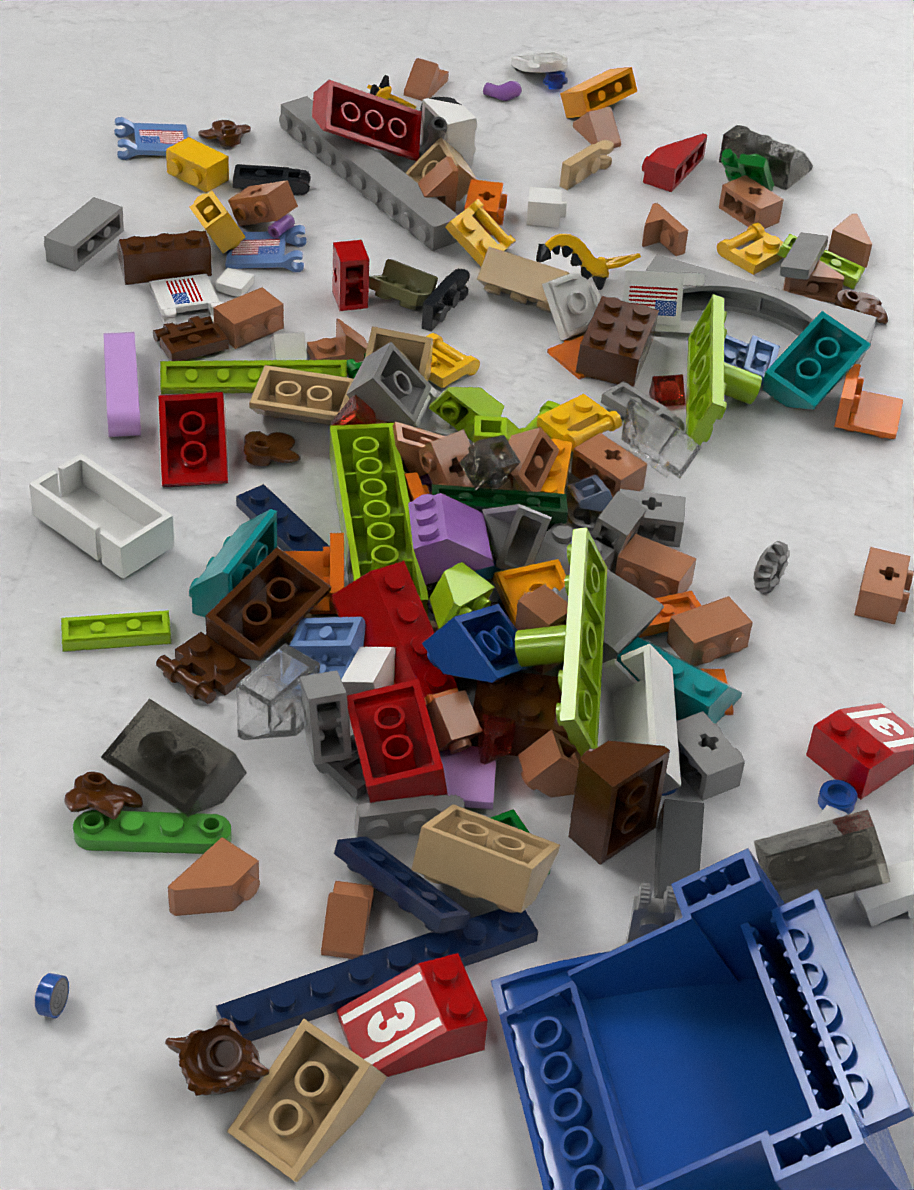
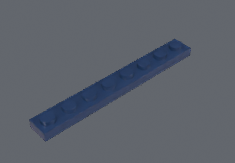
[216,909,538,1042]

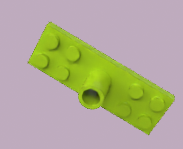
[685,294,762,452]
[515,527,607,756]

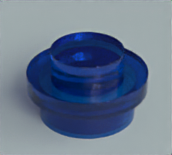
[543,71,568,89]

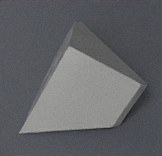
[482,504,552,570]

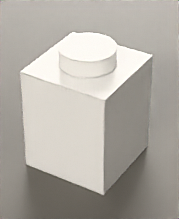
[526,187,567,228]

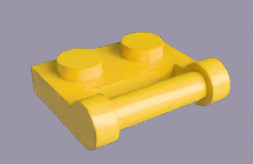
[445,199,516,266]
[717,223,783,275]
[426,333,480,388]
[537,394,622,452]

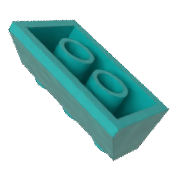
[763,311,871,410]
[189,509,277,617]
[617,637,742,724]

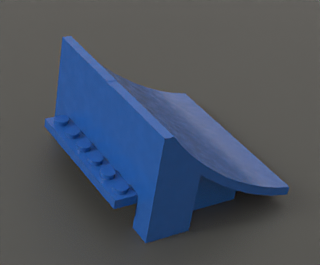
[491,848,914,1190]

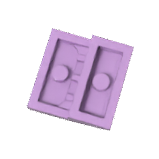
[439,746,497,809]

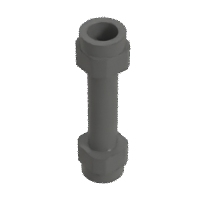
[419,117,447,158]

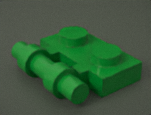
[721,149,774,191]

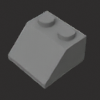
[346,342,432,426]

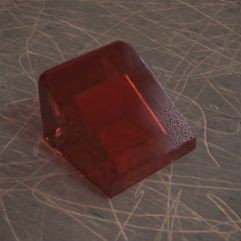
[331,394,376,426]

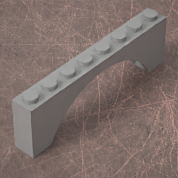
[646,255,877,376]

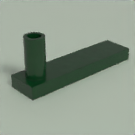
[431,484,568,531]

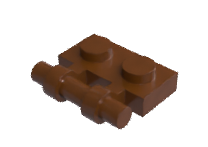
[153,316,229,361]
[156,632,251,704]

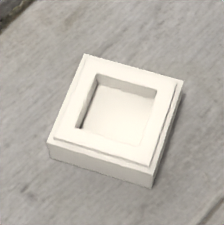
[215,268,254,297]

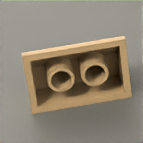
[477,247,570,313]
[249,365,354,426]
[411,804,560,913]

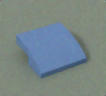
[724,335,780,385]
[283,617,365,693]

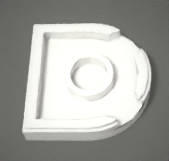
[511,51,568,73]
[542,273,601,340]

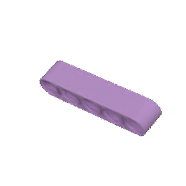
[103,332,141,437]

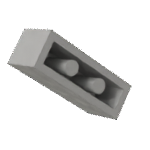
[44,197,124,271]

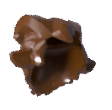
[165,1018,269,1096]

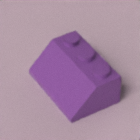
[408,493,494,585]

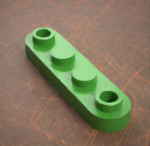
[73,810,232,854]

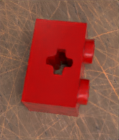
[332,240,370,311]

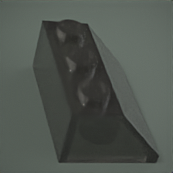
[719,125,813,190]
[101,698,247,817]
[754,809,891,904]

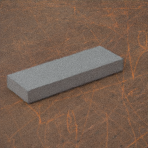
[780,232,828,280]

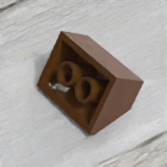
[117,230,212,285]
[205,547,331,661]
[568,740,670,865]

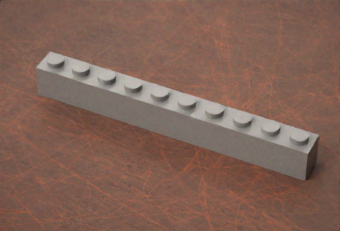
[279,96,458,251]

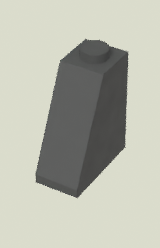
[654,799,704,909]

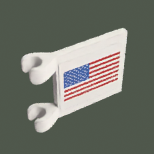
[623,270,705,333]
[149,274,223,325]

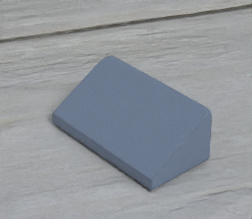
[567,475,612,512]

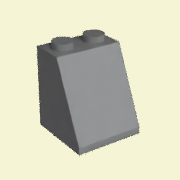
[552,569,664,663]

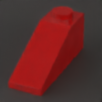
[642,133,708,192]

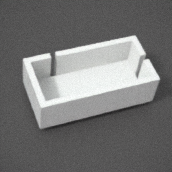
[29,453,174,579]
[598,644,681,794]

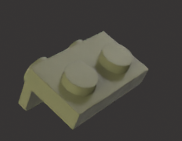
[369,259,438,310]

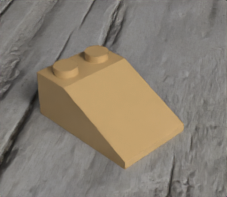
[227,1019,387,1182]

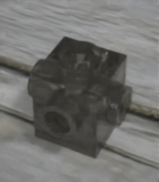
[460,435,521,490]

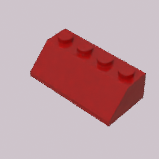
[312,80,422,161]
[331,561,459,698]

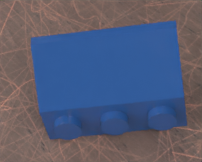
[422,604,535,683]

